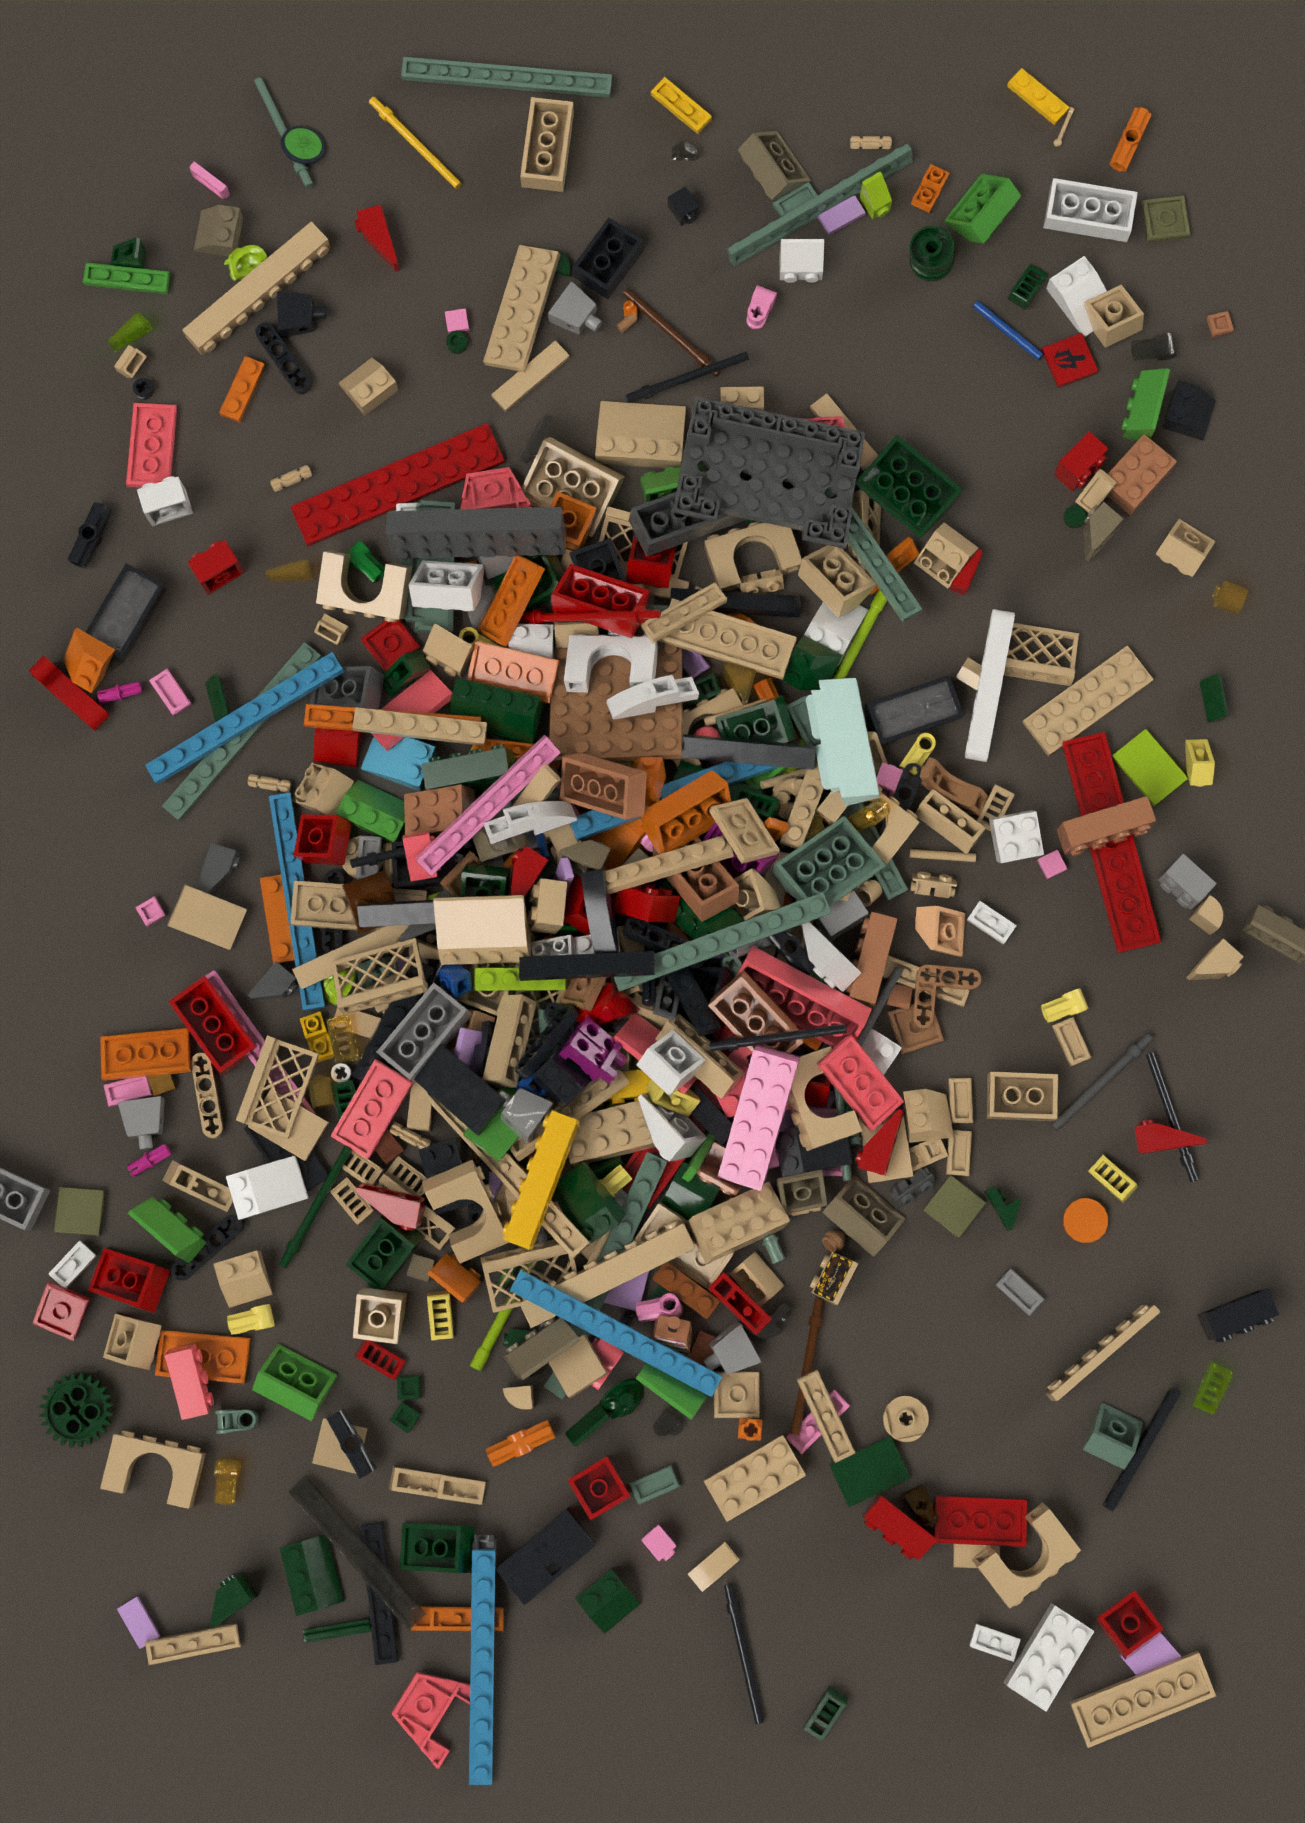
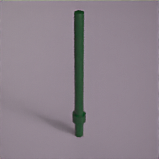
[279,1146,352,1268]

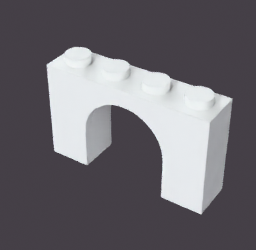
[564,634,658,692]

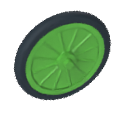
[281,126,325,164]

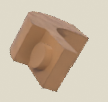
[919,757,988,816]

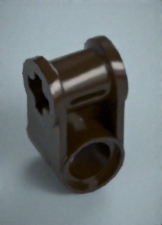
[902,1483,939,1528]

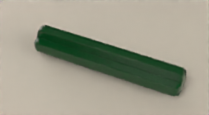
[303,1618,371,1643]

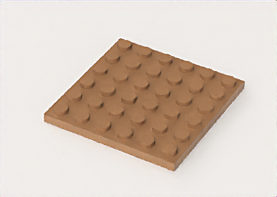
[550,641,683,765]

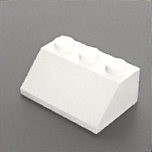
[408,560,484,611]

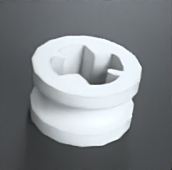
[331,1063,352,1083]

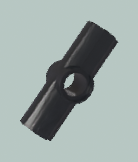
[67,502,112,569]
[768,930,815,975]
[327,1409,377,1479]

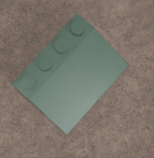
[772,816,886,907]

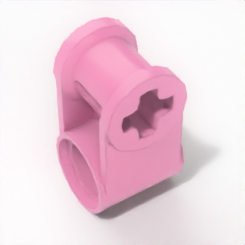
[746,285,777,330]

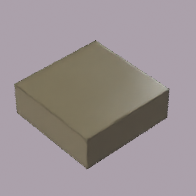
[407,1254,435,1282]

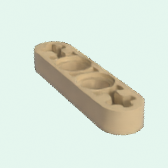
[191,1053,224,1139]

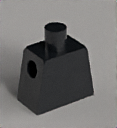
[277,291,327,338]

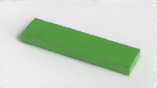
[83,262,171,295]

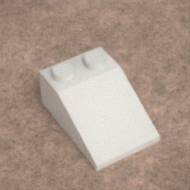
[1046,256,1107,338]
[804,602,868,667]
[509,624,554,658]
[802,922,861,992]
[820,1029,902,1075]
[638,1093,707,1162]
[226,1156,309,1220]

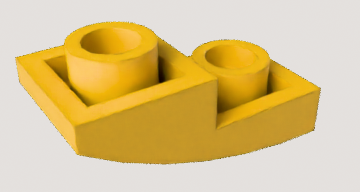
[300,1012,336,1063]

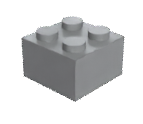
[1158,854,1217,910]
[814,891,869,942]

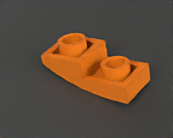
[911,164,950,213]

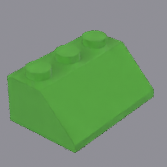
[944,174,1021,244]
[1121,368,1170,441]
[640,464,706,503]
[335,779,405,843]
[128,1197,207,1263]
[252,1344,337,1421]
[636,1363,707,1419]

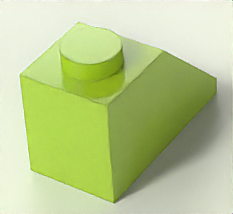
[859,171,892,220]

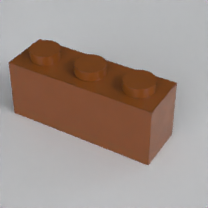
[652,1262,720,1320]

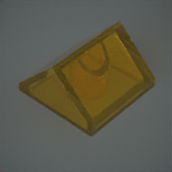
[722,662,757,705]

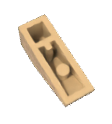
[163,1160,233,1212]

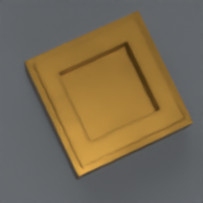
[147,1074,176,1097]

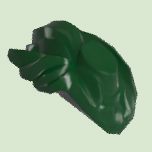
[600,1378,644,1419]

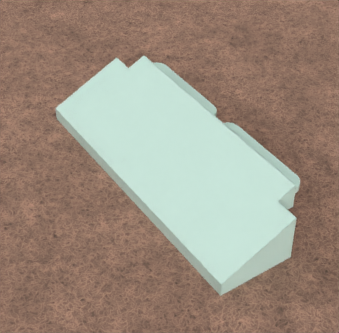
[806,678,880,806]

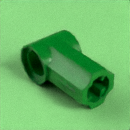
[346,540,385,584]

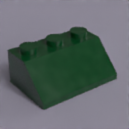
[279,1534,344,1616]

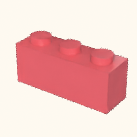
[165,1343,214,1420]

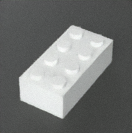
[1043,178,1138,242]
[1003,1603,1094,1711]

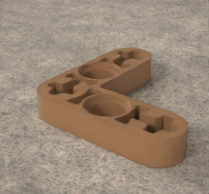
[912,965,981,1030]

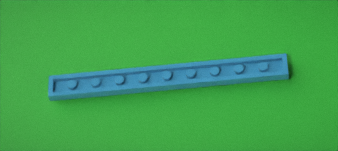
[145,652,344,785]
[569,762,779,842]
[269,792,326,1011]
[510,1269,722,1397]
[469,1549,495,1785]

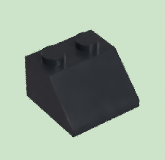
[1162,380,1216,441]

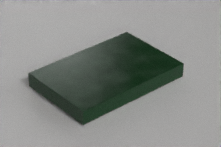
[829,1436,910,1507]

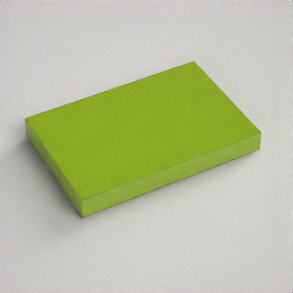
[1112,729,1188,807]

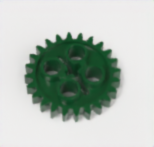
[39,1373,115,1448]

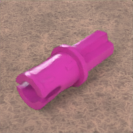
[97,681,142,704]
[127,1144,171,1177]

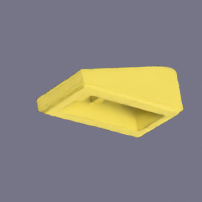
[1088,1155,1138,1203]
[427,1290,454,1340]

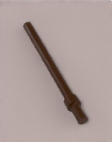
[622,288,721,377]
[791,1299,824,1435]

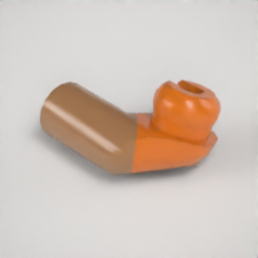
[616,301,638,333]

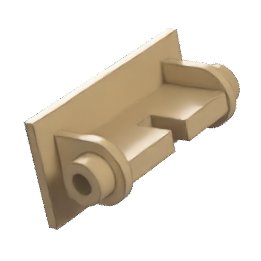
[740,569,784,594]
[910,871,957,899]

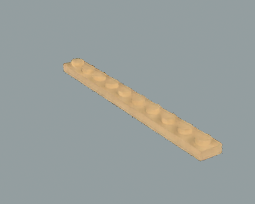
[421,1090,590,1259]

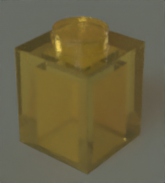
[1212,581,1249,615]
[308,1074,336,1109]

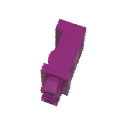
[559,1017,628,1084]

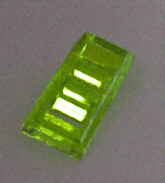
[108,312,153,351]
[1192,1362,1233,1415]

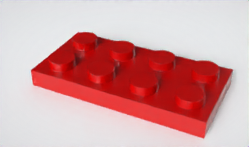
[934,1496,1027,1547]

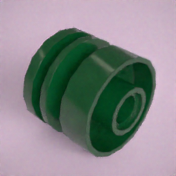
[910,226,954,281]

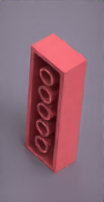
[736,946,872,1048]

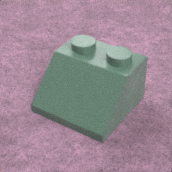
[1083,1402,1143,1470]

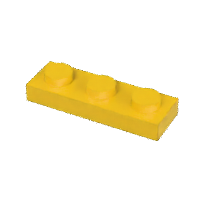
[1007,68,1070,126]
[651,77,712,134]

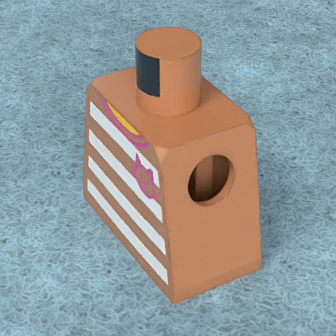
[649,1315,693,1358]

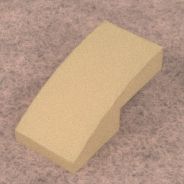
[909,1139,948,1171]
[688,1542,740,1592]

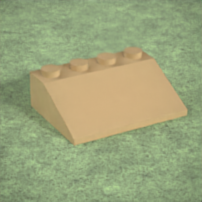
[595,401,686,468]
[521,437,625,537]
[433,895,532,965]

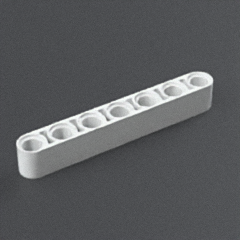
[965,609,1015,762]

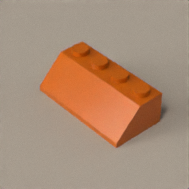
[641,770,731,855]

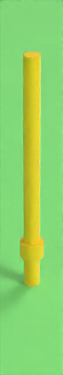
[369,97,462,189]

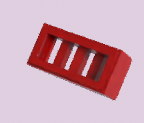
[949,549,983,596]
[354,1340,406,1381]

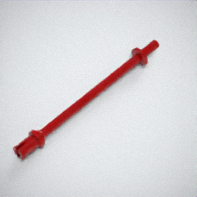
[518,605,661,625]

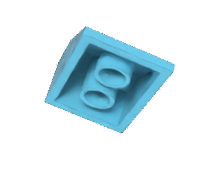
[361,737,438,791]

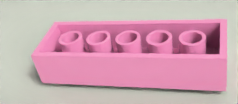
[717,1045,801,1191]

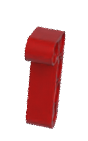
[28,655,110,731]

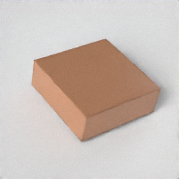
[1206,311,1234,338]
[887,984,913,1009]

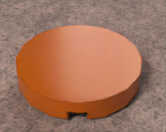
[1063,1198,1108,1243]

